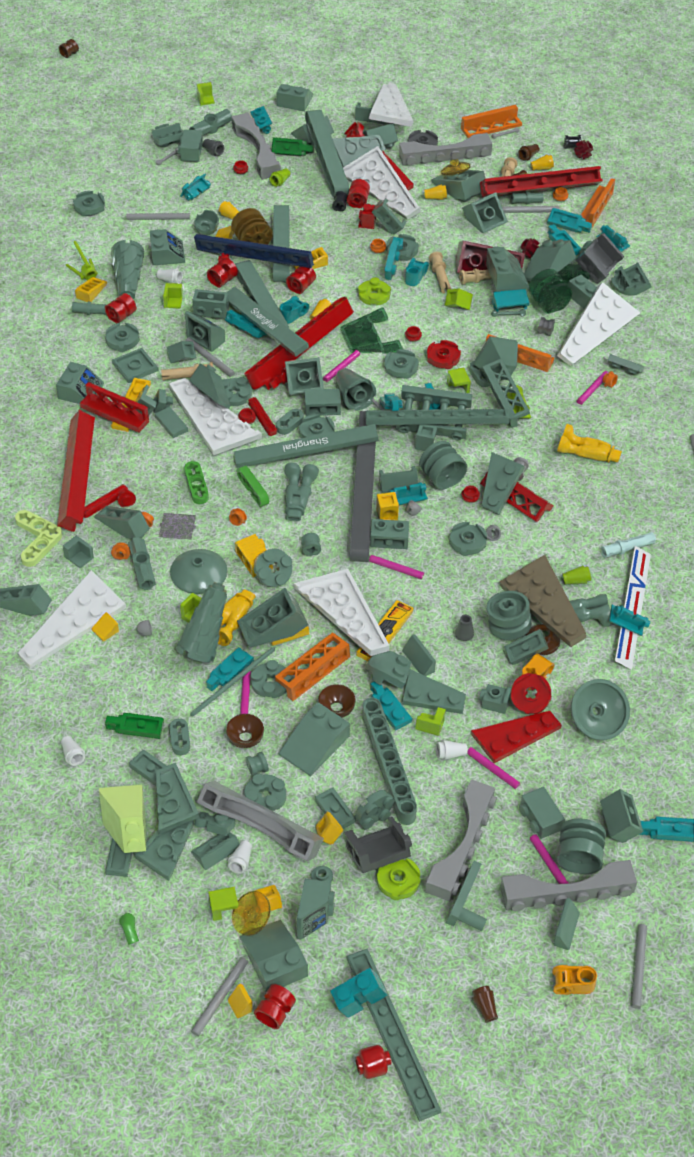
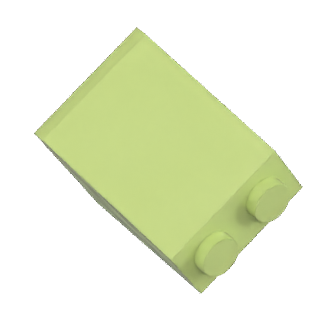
[99,785,146,853]

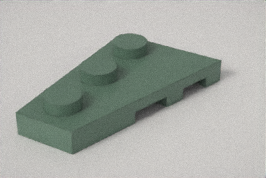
[403,669,466,714]
[135,820,194,881]

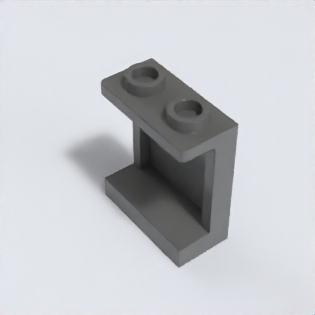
[575,233,624,284]
[344,817,412,873]

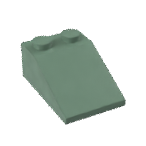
[431,169,486,201]
[524,239,576,281]
[237,588,309,648]
[278,702,350,777]
[239,920,308,992]

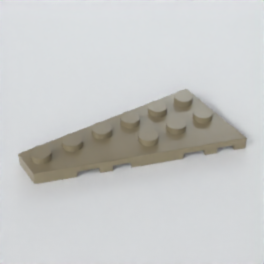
[499,555,586,647]

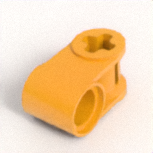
[522,653,555,690]
[552,965,597,995]

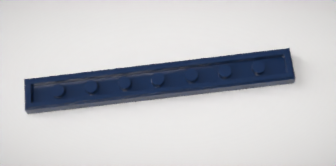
[194,234,314,268]

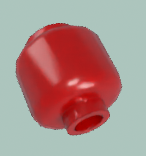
[355,1045,391,1079]

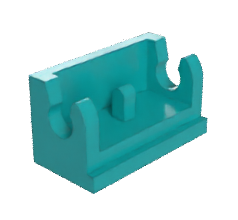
[491,289,530,312]

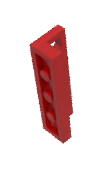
[80,382,149,433]
[480,471,554,522]

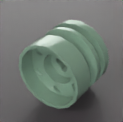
[419,441,468,490]
[557,818,606,875]

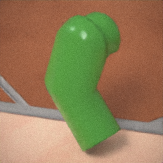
[119,913,139,945]

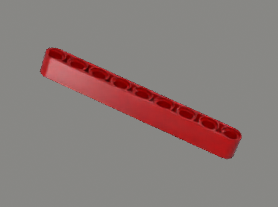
[244,296,354,390]

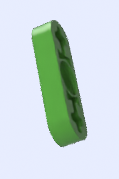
[184,461,209,504]
[236,465,269,507]

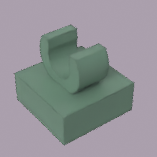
[153,389,173,413]

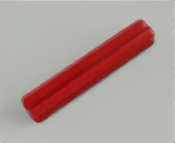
[248,397,277,436]
[84,484,128,518]

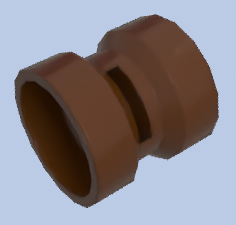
[59,39,79,58]

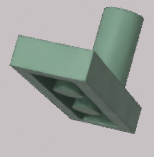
[446,860,487,931]

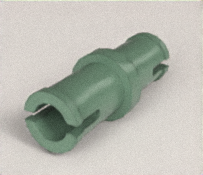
[511,192,544,204]
[72,301,106,315]

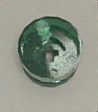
[528,269,572,314]

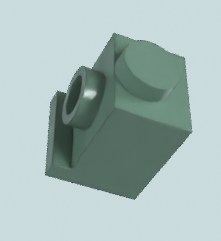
[479,684,512,714]

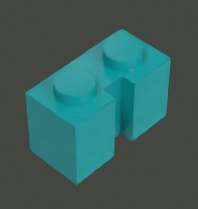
[330,968,388,1018]

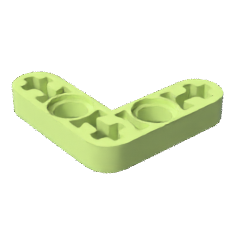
[15,510,62,567]

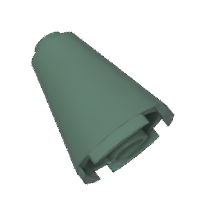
[336,368,376,411]

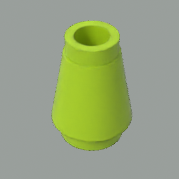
[269,168,291,187]
[562,565,591,585]

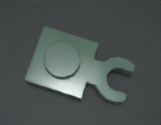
[195,812,235,836]

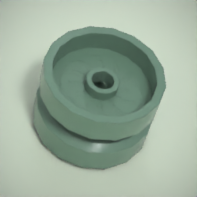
[486,591,532,640]

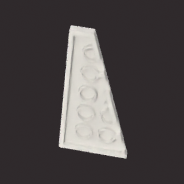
[369,83,413,127]
[343,146,421,219]
[557,282,640,366]
[169,378,262,456]
[294,569,389,656]

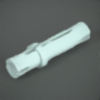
[601,532,656,558]

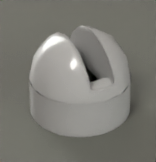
[406,500,422,516]
[486,525,501,541]
[137,620,152,636]

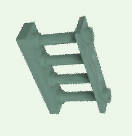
[396,385,472,440]

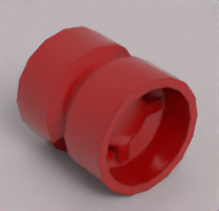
[347,179,370,208]
[207,258,238,288]
[286,266,316,294]
[105,293,137,324]
[254,984,296,1029]

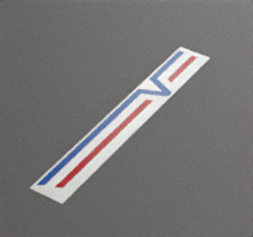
[615,546,651,670]

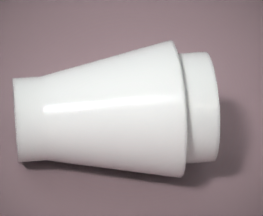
[157,269,183,284]
[61,736,85,766]
[435,740,468,760]
[228,841,252,874]

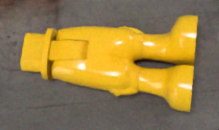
[557,424,622,463]
[218,589,256,646]

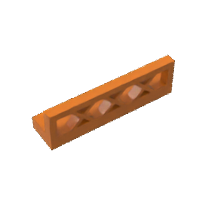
[461,104,522,138]
[581,178,616,228]
[486,334,554,372]
[275,632,350,701]

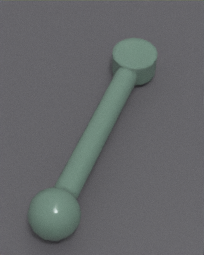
[491,309,526,317]

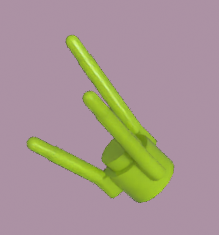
[66,241,98,280]

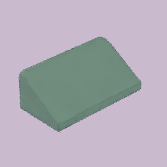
[402,634,436,676]
[191,832,239,870]
[553,898,580,950]

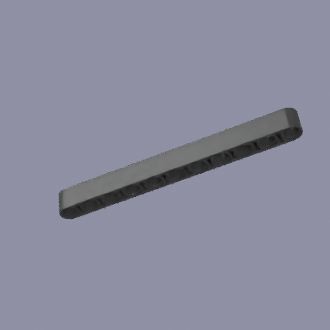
[350,411,377,562]

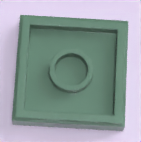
[112,348,159,383]

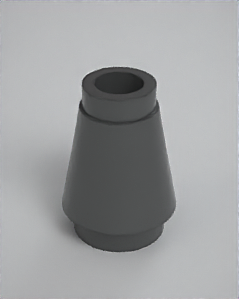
[203,139,225,156]
[455,614,474,641]

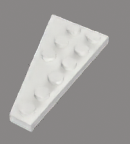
[18,570,126,669]

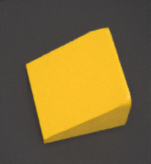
[215,226,234,239]
[91,612,119,642]
[315,811,343,845]
[254,885,282,913]
[228,984,253,1018]

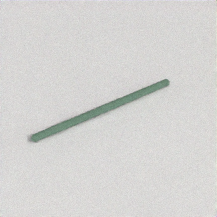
[190,647,275,716]

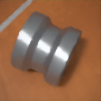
[538,317,555,336]

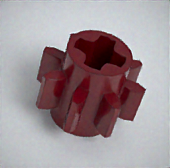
[574,140,593,159]
[520,238,540,258]

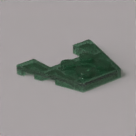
[340,307,403,354]

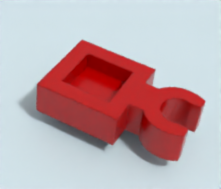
[265,368,288,390]

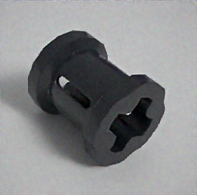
[564,135,581,149]
[332,191,348,212]

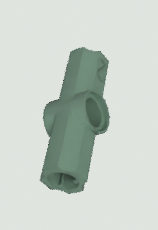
[189,109,232,135]
[128,537,156,590]

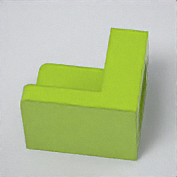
[196,82,215,106]
[163,283,183,309]
[445,288,473,310]
[447,367,471,393]
[180,593,201,623]
[416,707,446,736]
[208,886,239,921]

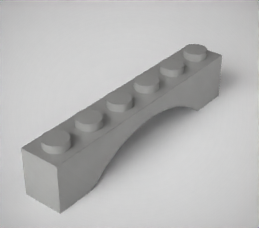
[231,113,281,180]
[399,133,492,165]
[425,779,497,902]
[197,781,324,861]
[500,860,637,911]

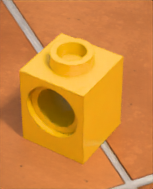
[376,492,399,520]

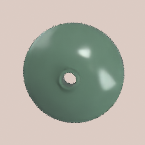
[170,549,227,594]
[571,679,630,740]

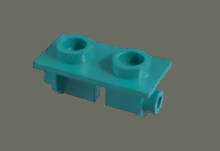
[250,106,272,134]
[180,174,211,201]
[596,225,630,252]
[387,482,428,505]
[609,604,650,636]

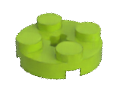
[358,277,391,305]
[377,858,420,900]

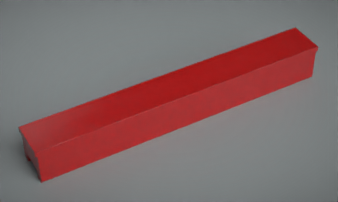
[480,166,603,198]
[57,409,95,532]

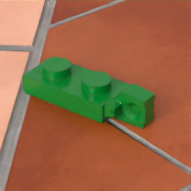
[271,137,314,156]
[105,712,164,739]

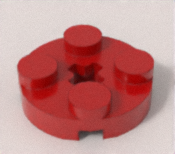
[344,121,364,138]
[427,340,461,369]
[511,673,552,715]

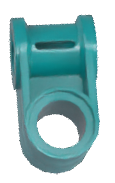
[405,258,429,286]
[279,296,310,324]

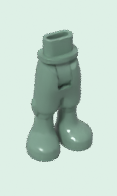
[284,462,319,521]
[570,594,611,627]

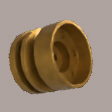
[231,208,273,245]

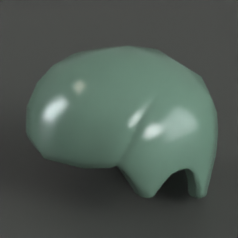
[194,210,219,235]

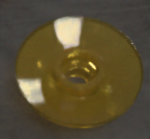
[441,159,471,175]
[232,891,270,936]

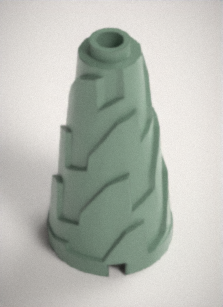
[111,240,144,299]
[176,582,227,663]

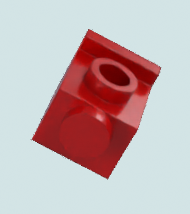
[358,204,376,229]

